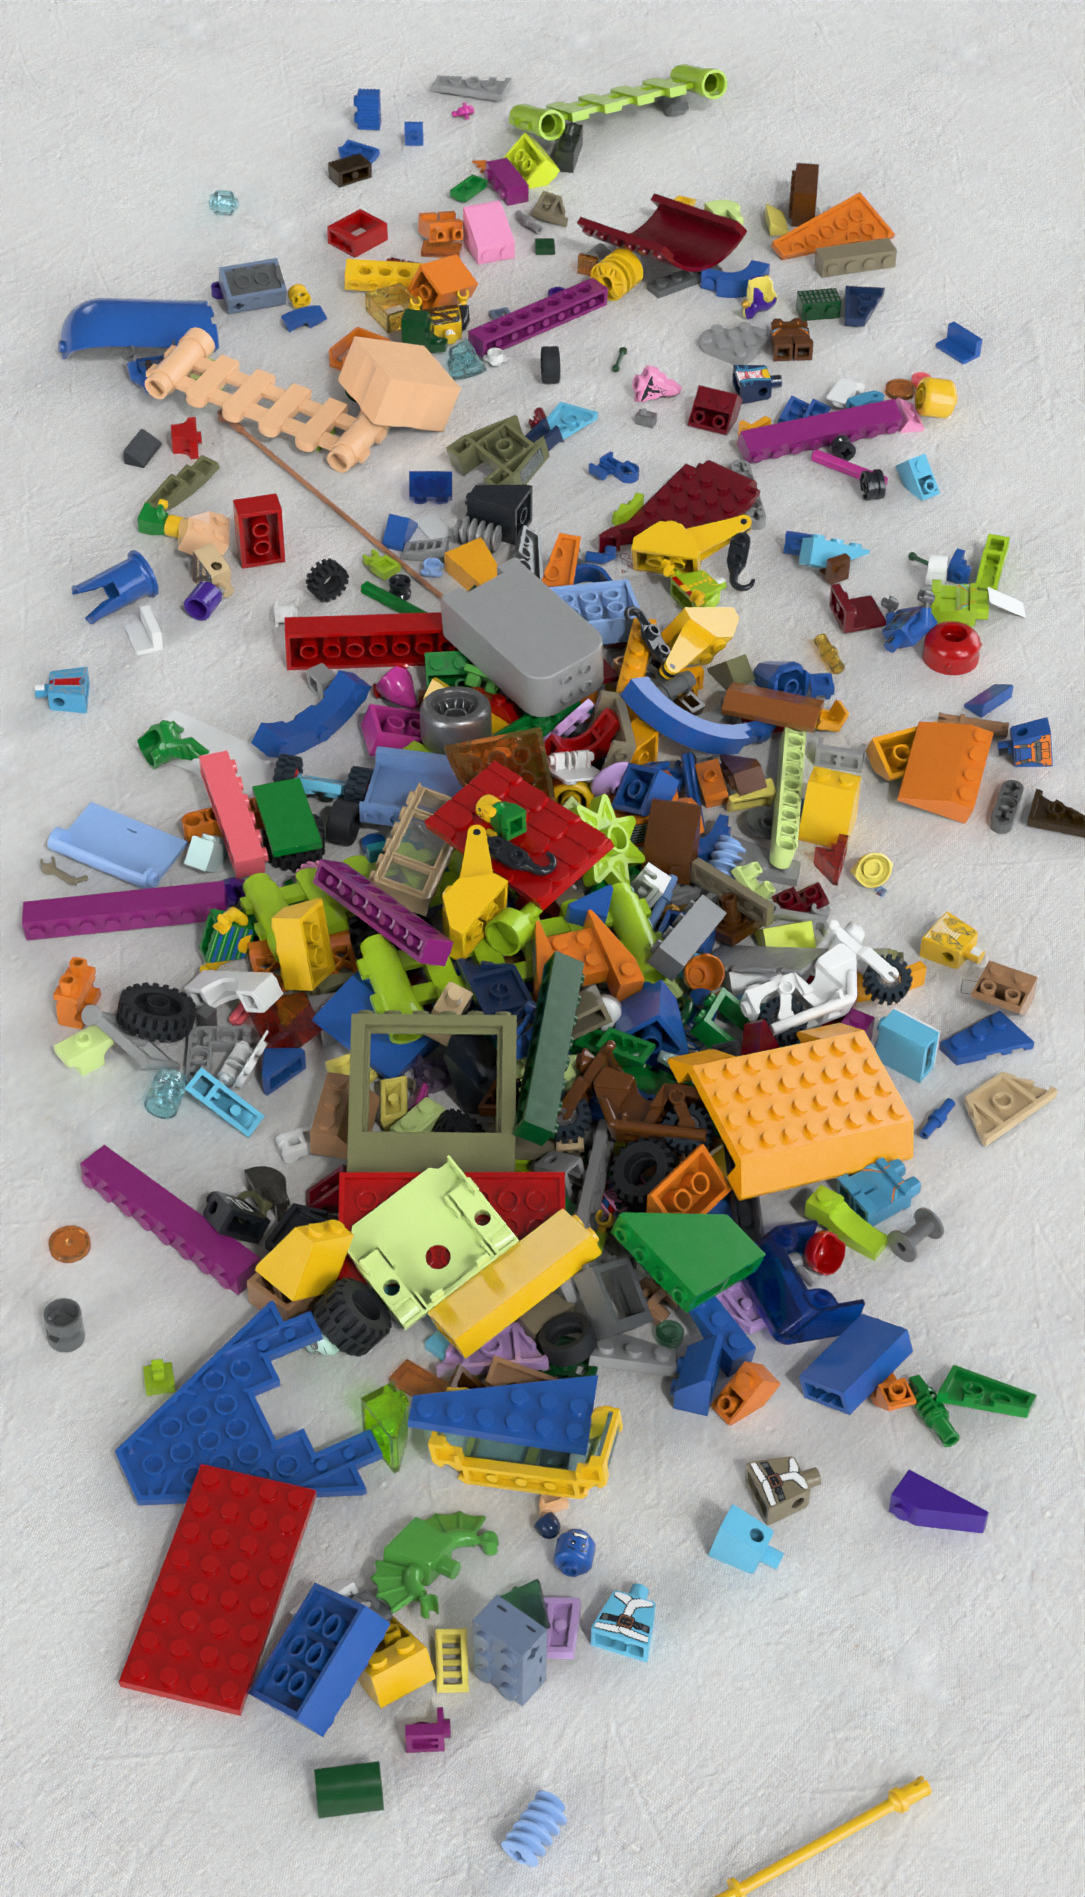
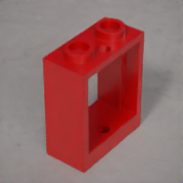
[327,209,388,258]

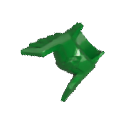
[137,720,209,769]

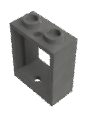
[573,1255,654,1341]

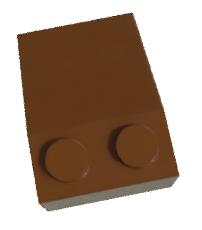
[641,798,701,885]

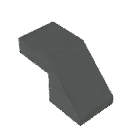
[658,96,689,117]

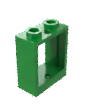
[690,987,759,1049]

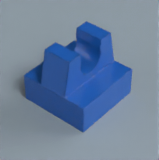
[809,673,835,700]

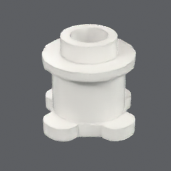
[274,600,299,628]

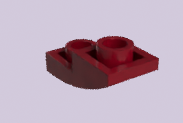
[772,882,830,913]

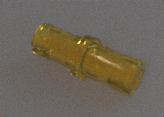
[814,633,845,675]

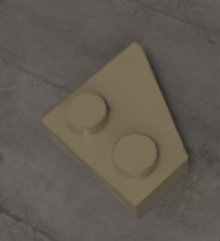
[532,190,568,227]

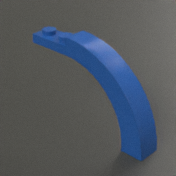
[620,676,777,755]

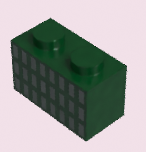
[796,288,841,321]

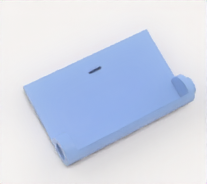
[48,802,188,889]

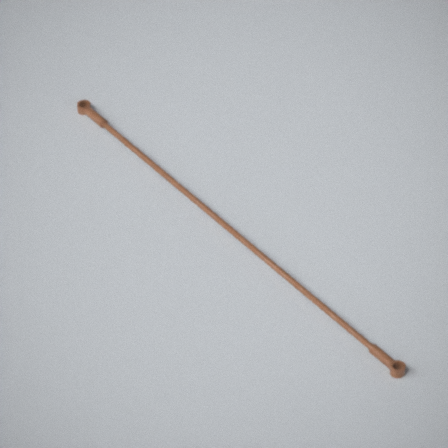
[218,409,443,599]

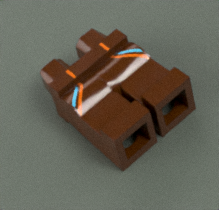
[770,318,814,362]

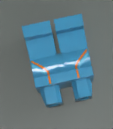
[836,1157,921,1226]

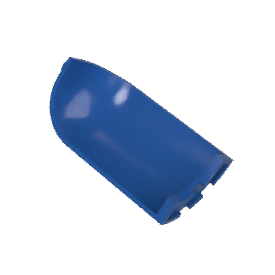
[58,298,219,359]

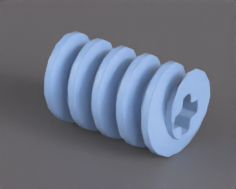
[708,835,746,880]
[500,1790,567,1867]

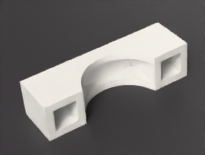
[184,970,283,1013]

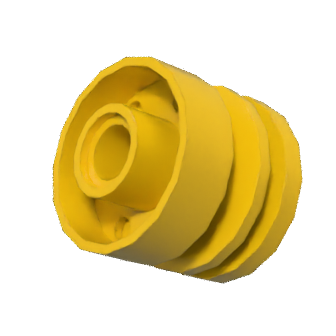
[591,248,643,301]

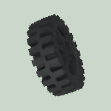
[116,982,196,1043]

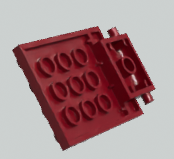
[626,460,760,534]

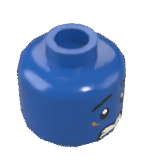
[553,1529,596,1577]

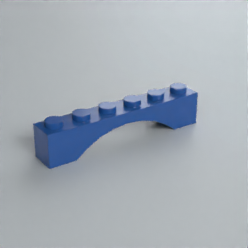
[639,1263,756,1378]

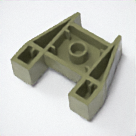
[446,415,550,485]

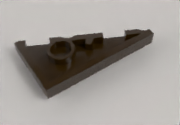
[1027,789,1085,838]

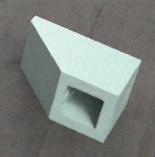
[184,833,229,873]

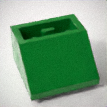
[424,651,472,689]

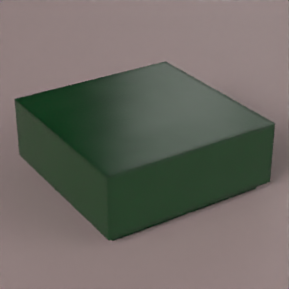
[535,238,555,255]

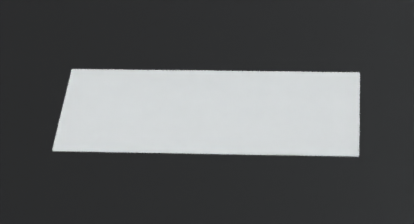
[134,710,278,798]

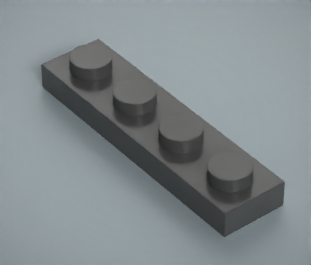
[647,265,722,299]

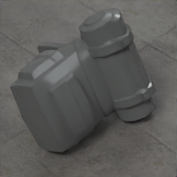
[645,663,696,702]

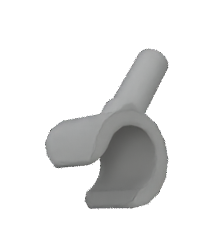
[783,1252,816,1287]

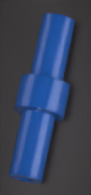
[919,1098,955,1139]

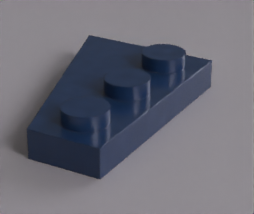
[845,286,885,327]

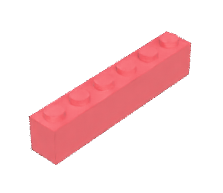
[199,751,269,878]

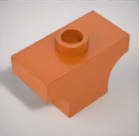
[695,758,729,808]

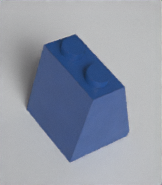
[615,979,689,1071]

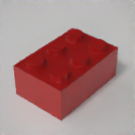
[233,493,285,569]

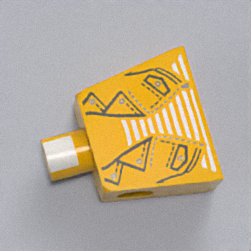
[919,911,985,969]

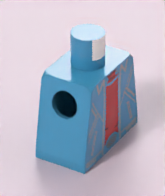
[35,667,90,713]

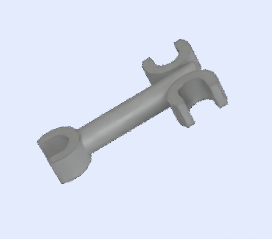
[770,901,830,937]

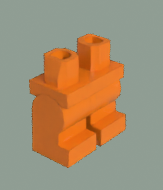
[418,211,463,243]
[53,957,101,1030]

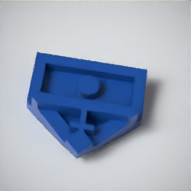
[338,140,380,163]

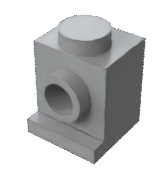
[307,663,336,700]

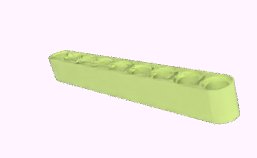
[769,727,806,869]

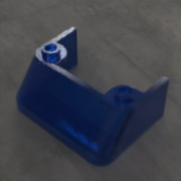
[741,1220,865,1345]

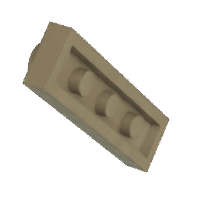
[691,857,774,927]

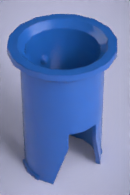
[71,550,159,624]

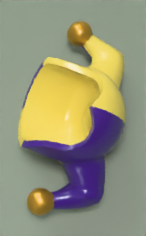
[741,275,778,319]

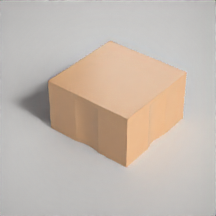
[338,336,461,432]

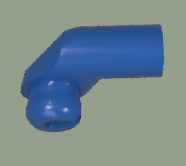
[585,545,617,564]

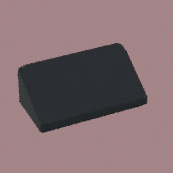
[124,429,162,468]

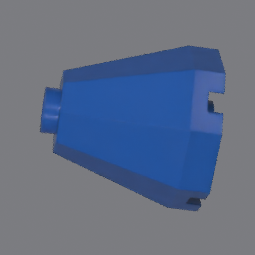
[753,661,810,696]

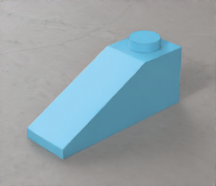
[185,1067,265,1138]

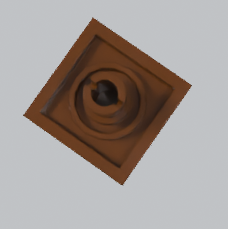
[715,893,762,947]

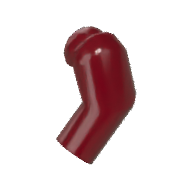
[528,407,547,429]

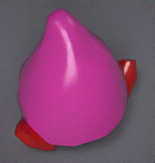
[373,662,418,710]

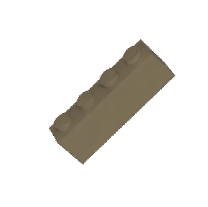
[814,238,897,278]
[517,985,613,1040]

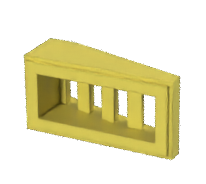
[726,778,776,812]
[435,1628,469,1693]

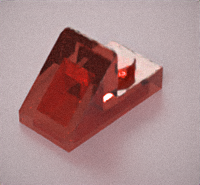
[813,834,849,886]

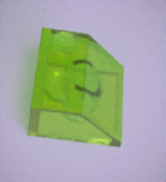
[361,1382,409,1474]

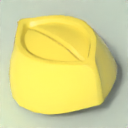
[850,852,893,888]

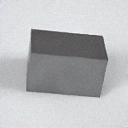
[635,408,657,429]
[196,1004,218,1027]

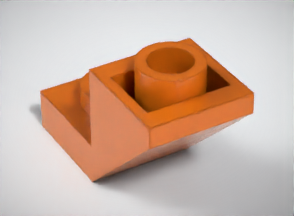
[870,1372,916,1411]

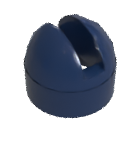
[534,1512,561,1539]

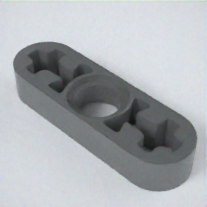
[990,780,1024,834]

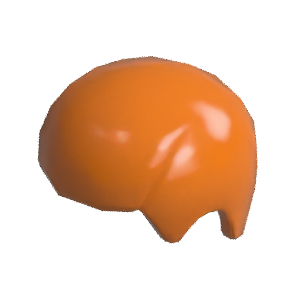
[682,953,725,991]

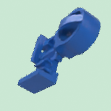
[589,452,639,484]

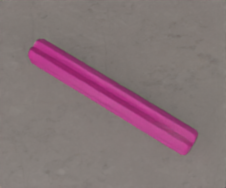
[811,449,888,485]

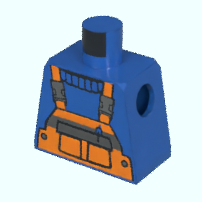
[997,717,1053,767]

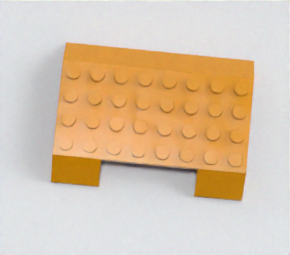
[667,1023,914,1201]

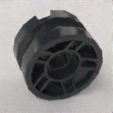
[860,469,886,501]

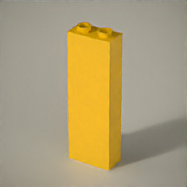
[427,1208,602,1359]

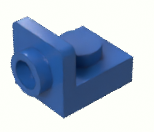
[946,548,971,585]

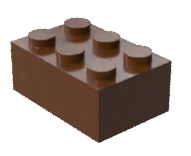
[788,163,819,227]

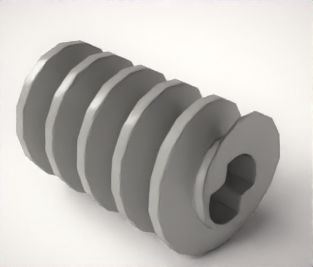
[453,516,502,552]

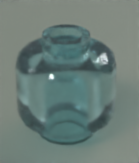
[209,190,239,216]

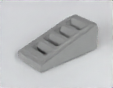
[401,538,449,564]

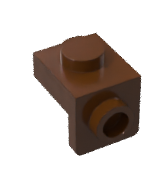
[819,553,851,585]

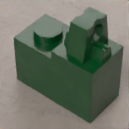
[401,309,448,353]

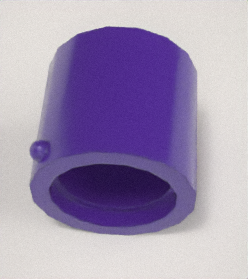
[184,581,222,621]

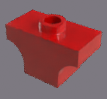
[171,417,202,459]

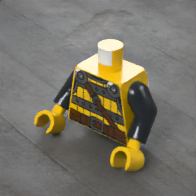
[408,289,470,344]

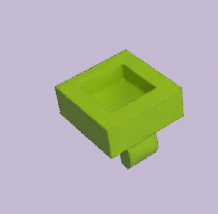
[143,1358,176,1396]

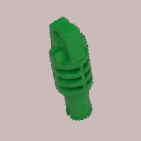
[908,1374,960,1447]

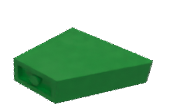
[611,1212,766,1313]

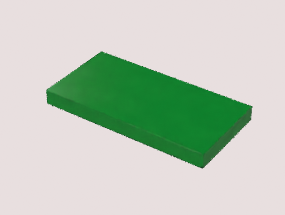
[252,778,322,857]

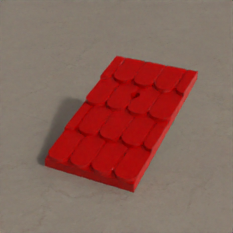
[424,761,614,911]

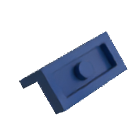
[936,321,983,364]

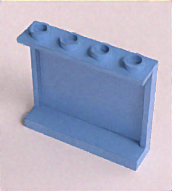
[359,746,472,829]

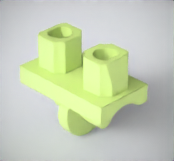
[731,861,776,901]

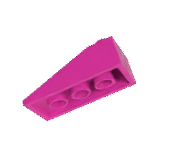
[361,704,425,757]

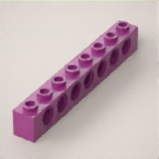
[468,278,608,358]
[313,859,453,966]

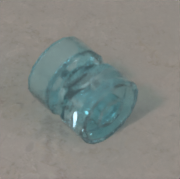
[144,1068,188,1119]

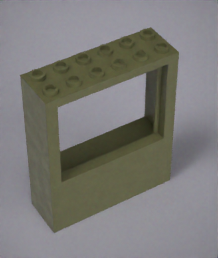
[347,1010,517,1172]

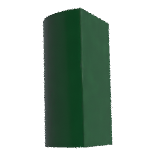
[314,1761,384,1818]

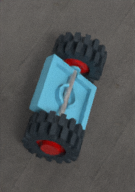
[273,754,374,803]

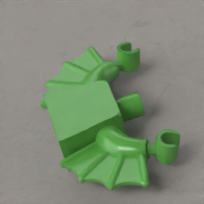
[370,1511,499,1619]

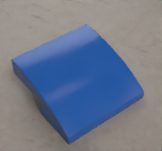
[777,395,831,423]

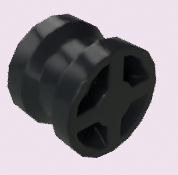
[830,435,856,461]
[389,574,411,601]

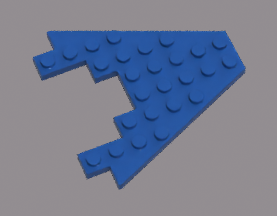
[115,1301,383,1506]

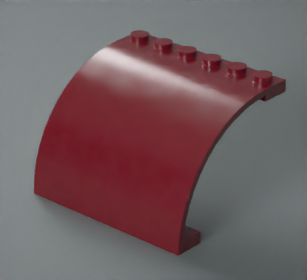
[577,193,747,272]

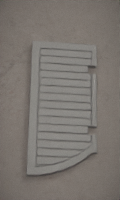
[713,945,829,975]

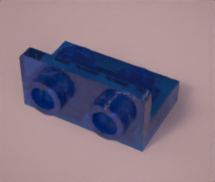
[409,471,453,504]

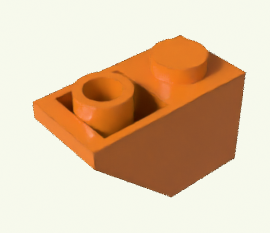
[710,1361,781,1425]

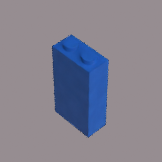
[799,1313,913,1415]

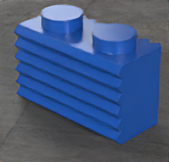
[353,88,381,131]

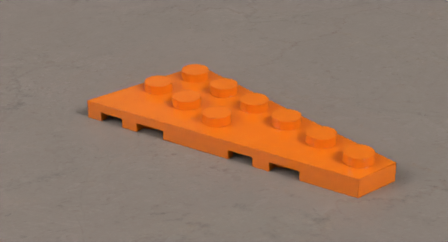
[770,192,895,260]

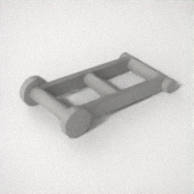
[81,1005,180,1072]

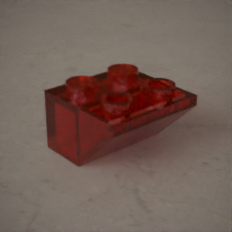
[249,992,323,1049]

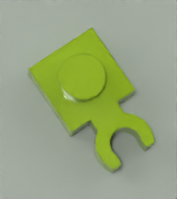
[362,549,401,581]

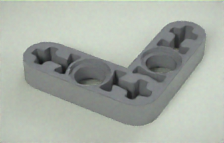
[186,1025,266,1085]

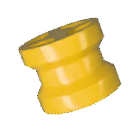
[288,284,311,309]

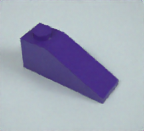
[889,1469,989,1533]

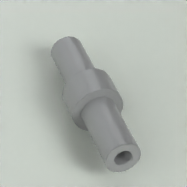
[515,210,542,233]

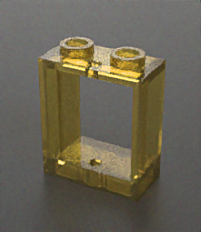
[365,283,423,333]

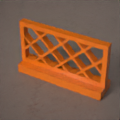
[247,929,358,992]

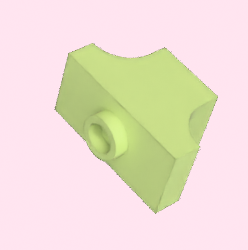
[54,1025,114,1076]

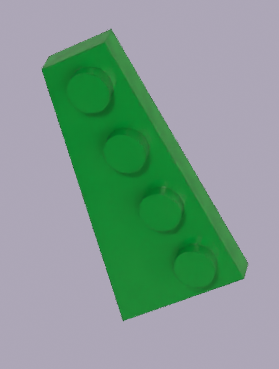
[491,701,581,758]

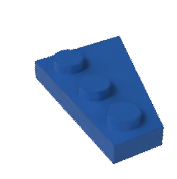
[939,1011,1034,1066]

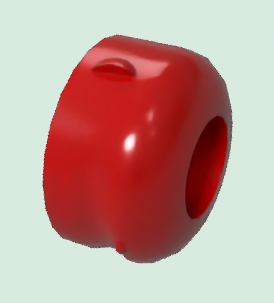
[922,621,982,675]

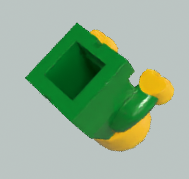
[137,499,184,538]
[475,794,527,841]

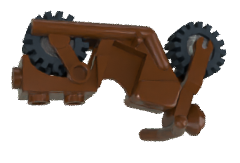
[554,1040,714,1157]

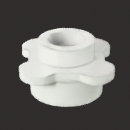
[483,348,508,366]

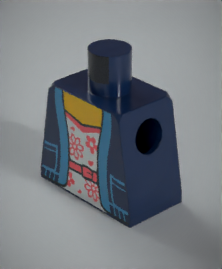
[732,365,782,404]

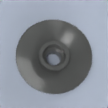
[746,806,774,840]

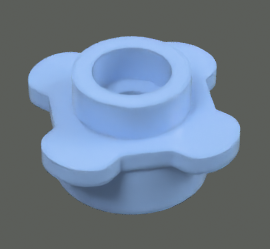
[421,558,444,578]

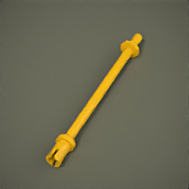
[714,1775,932,1897]

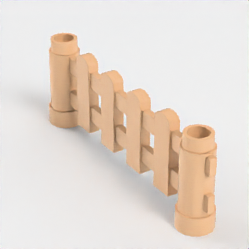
[145,327,392,473]

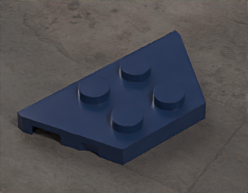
[456,958,534,1039]

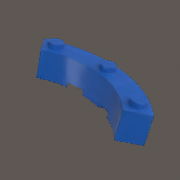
[251,670,371,758]

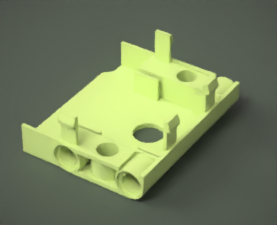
[347,1155,519,1331]

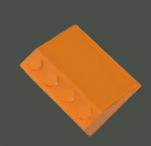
[897,721,994,824]

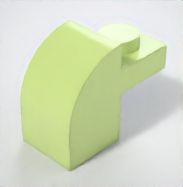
[704,200,744,225]

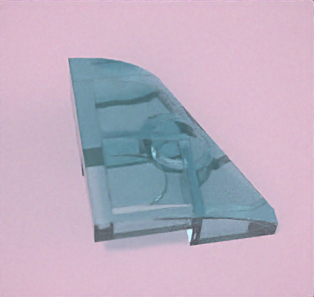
[448,339,487,380]

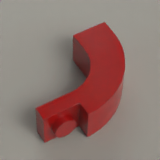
[537,707,620,766]

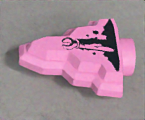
[632,365,682,402]

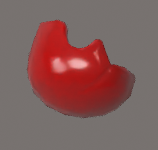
[803,1230,846,1276]

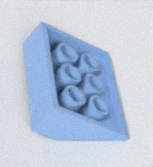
[549,579,640,645]

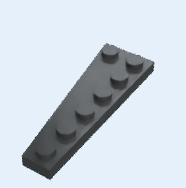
[513,525,543,580]

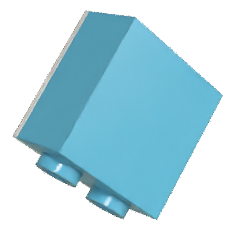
[874,1007,940,1083]

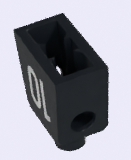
[203,1191,271,1245]

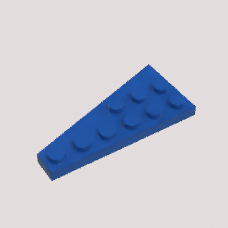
[408,1375,598,1456]

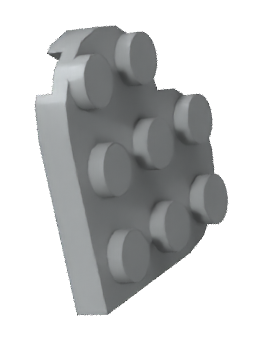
[700,322,768,365]

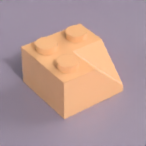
[178,511,230,557]

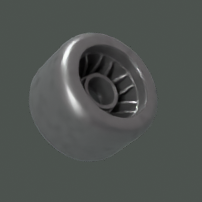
[420,686,492,757]

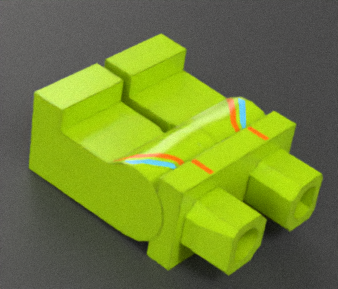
[930,579,989,626]

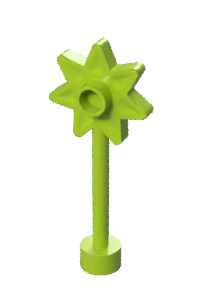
[485,794,645,956]

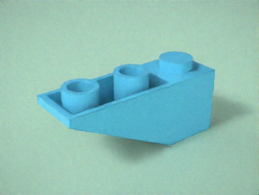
[799,534,870,568]

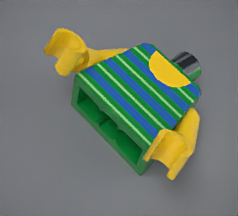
[198,907,260,973]

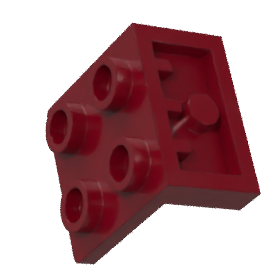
[829,583,886,633]

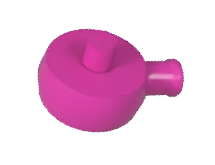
[452,102,474,120]

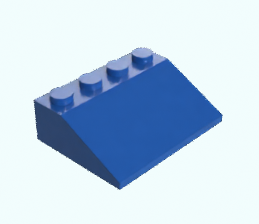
[312,971,440,1079]
[248,1583,391,1737]

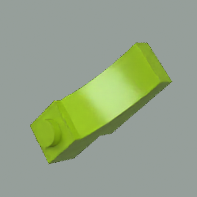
[976,533,1010,591]
[804,1185,888,1261]

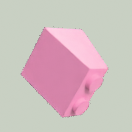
[463,200,515,265]

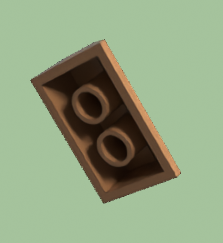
[310,1072,380,1159]

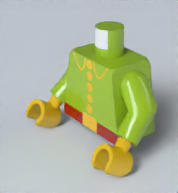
[659,559,726,609]

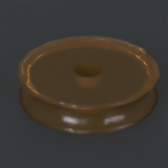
[885,379,916,401]
[48,1225,91,1263]

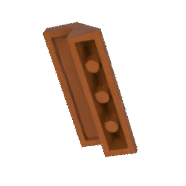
[721,682,825,733]

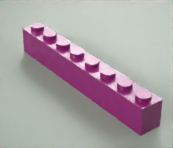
[737,399,903,463]
[22,881,228,941]
[80,1144,261,1295]

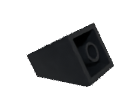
[465,485,533,545]

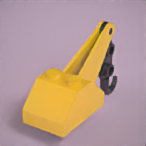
[631,515,755,592]
[624,606,739,680]
[441,825,557,960]

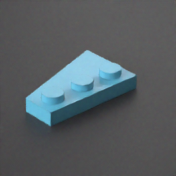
[546,402,598,440]

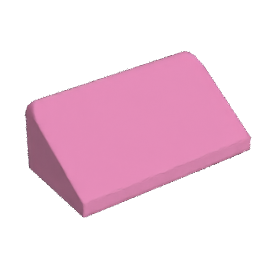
[895,398,925,433]

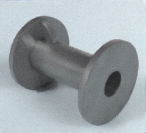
[887,1207,944,1262]

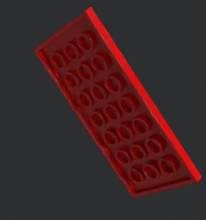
[337,1172,565,1286]
[119,1464,317,1716]

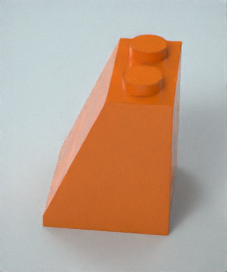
[407,254,478,310]

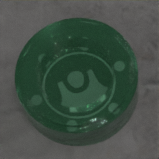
[655,1320,684,1349]

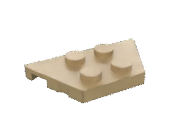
[964,1072,1058,1147]

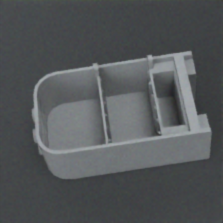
[440,557,604,717]

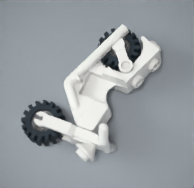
[740,919,913,1047]

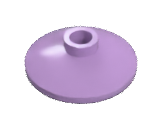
[590,762,629,796]

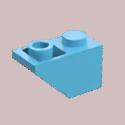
[896,454,940,501]

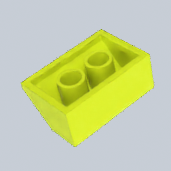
[503,133,560,189]

